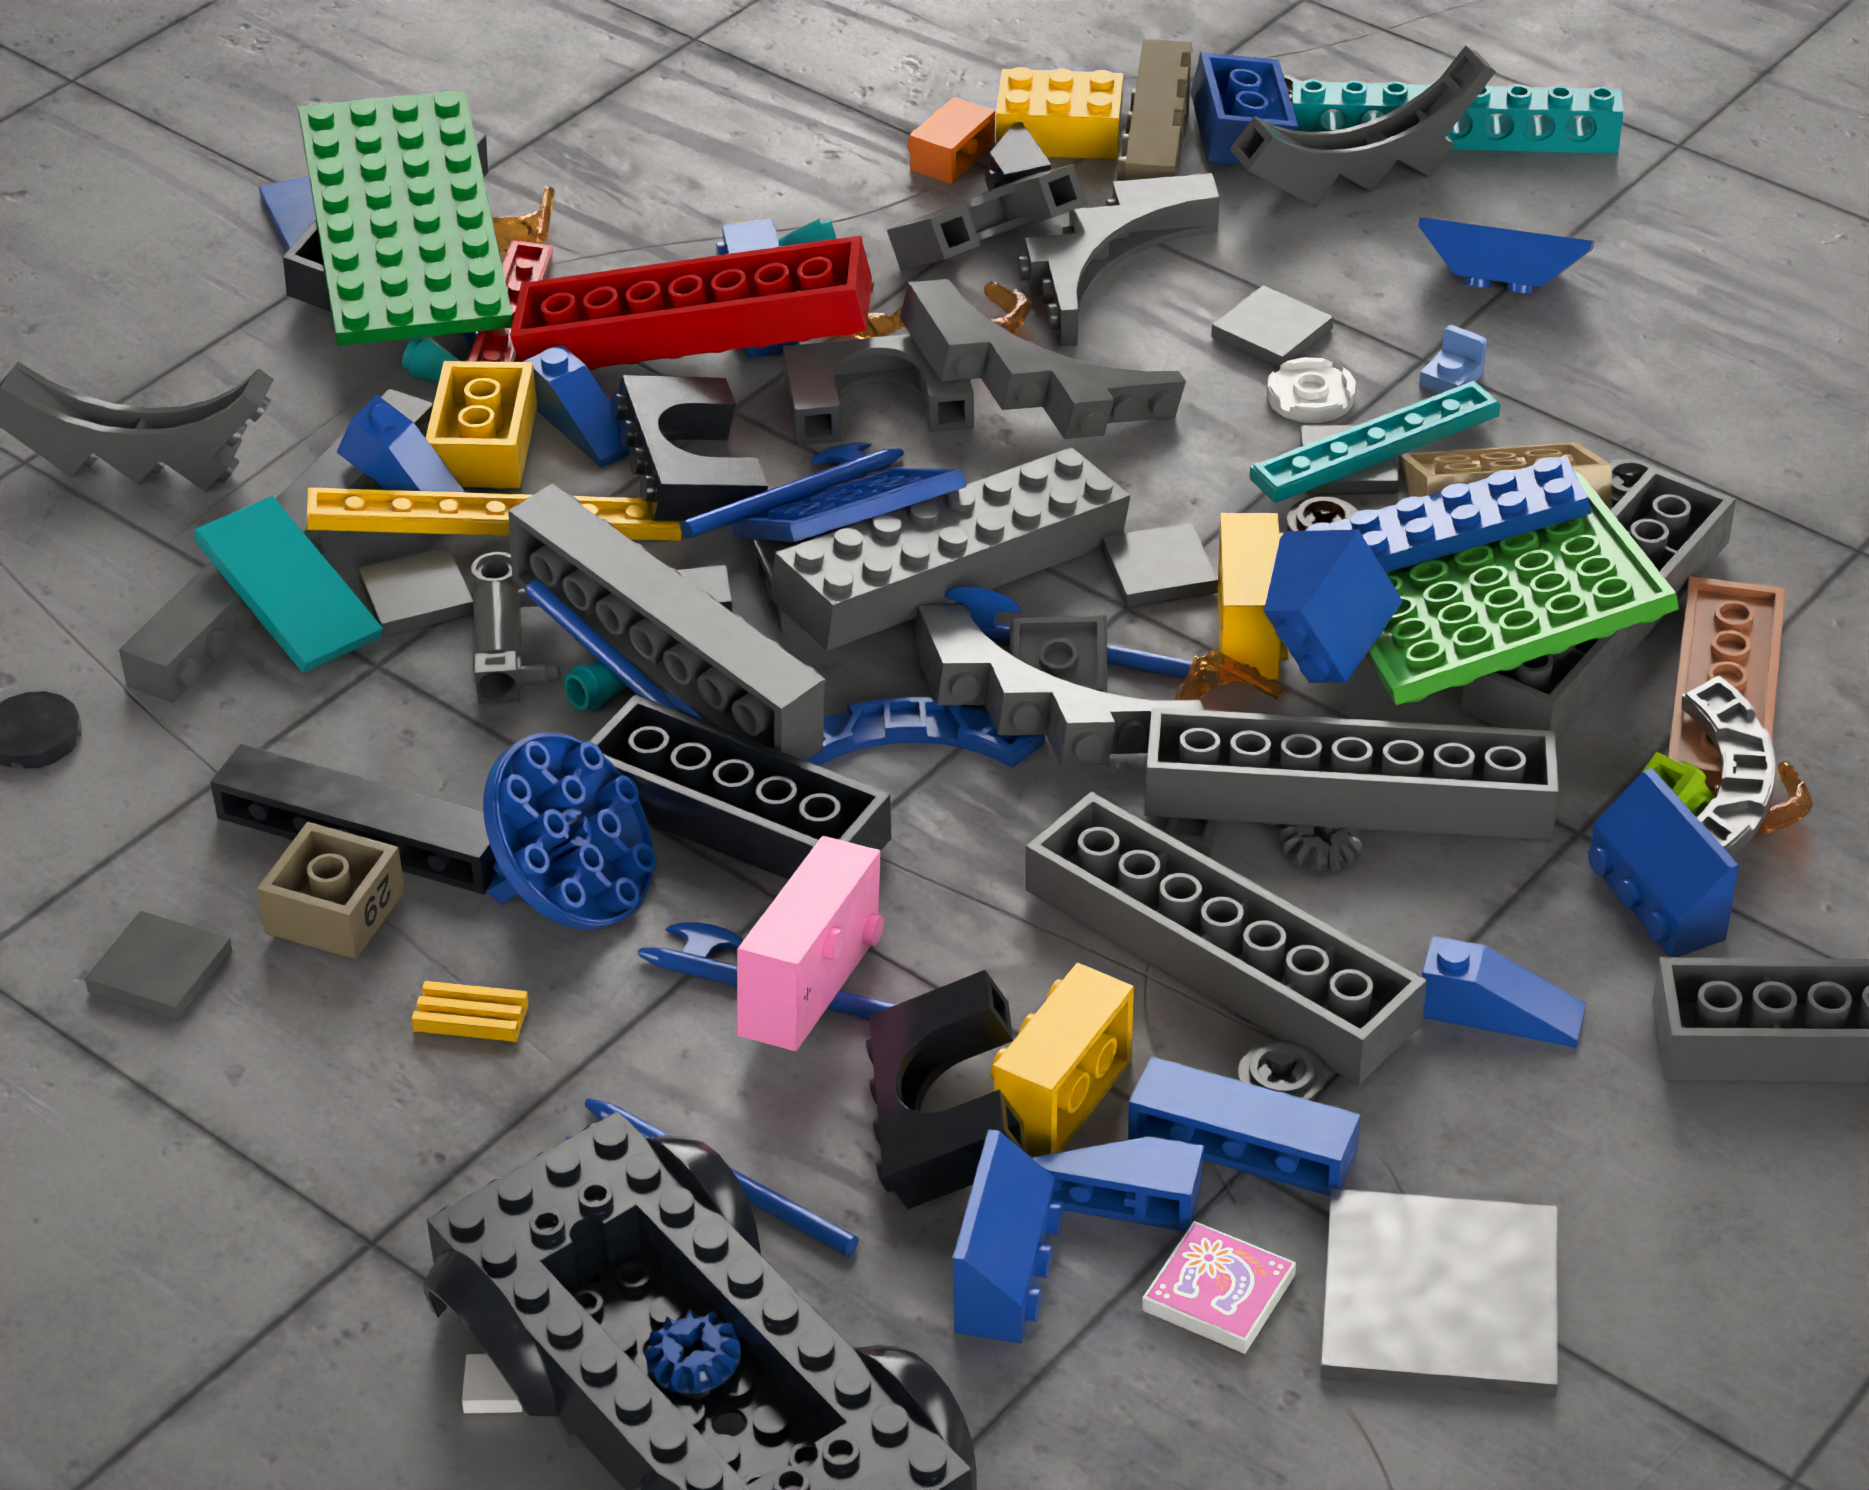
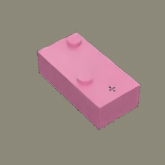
[737,836,884,1052]

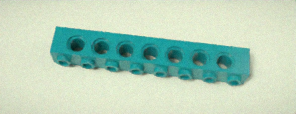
[1291,79,1624,154]

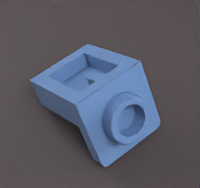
[1419,325,1487,393]

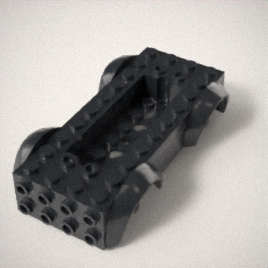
[423,1111,977,1490]

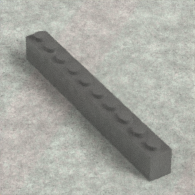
[119,389,434,703]

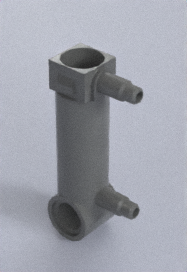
[471,552,561,704]

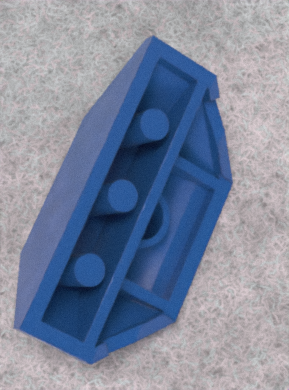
[1418,217,1594,294]

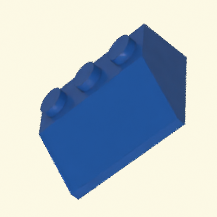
[1190,52,1298,165]
[1588,768,1739,957]
[953,1129,1064,1344]

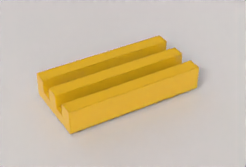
[411,981,529,1042]

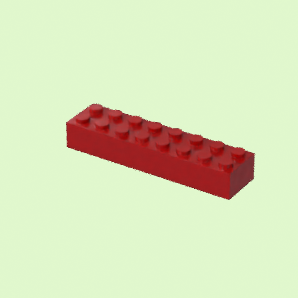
[510,235,872,371]

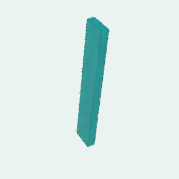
[1250,381,1501,503]

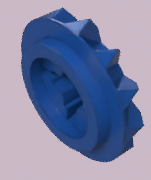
[645,1309,741,1394]

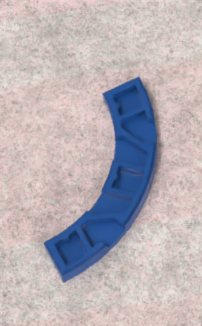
[806,697,1045,768]

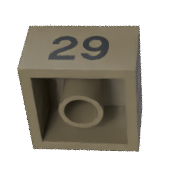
[257,822,405,960]

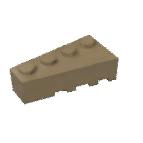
[1117,39,1192,181]

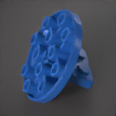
[483,732,657,931]

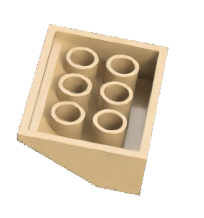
[1399,442,1612,510]

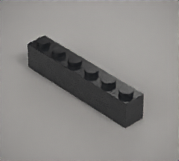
[210,744,496,895]

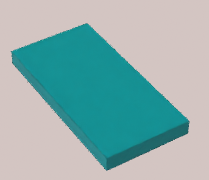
[193,496,383,674]

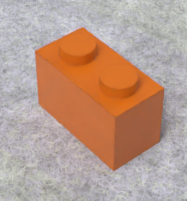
[907,97,995,184]

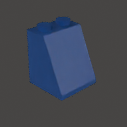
[1264,529,1403,683]

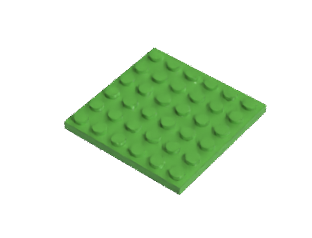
[1366,470,1679,705]

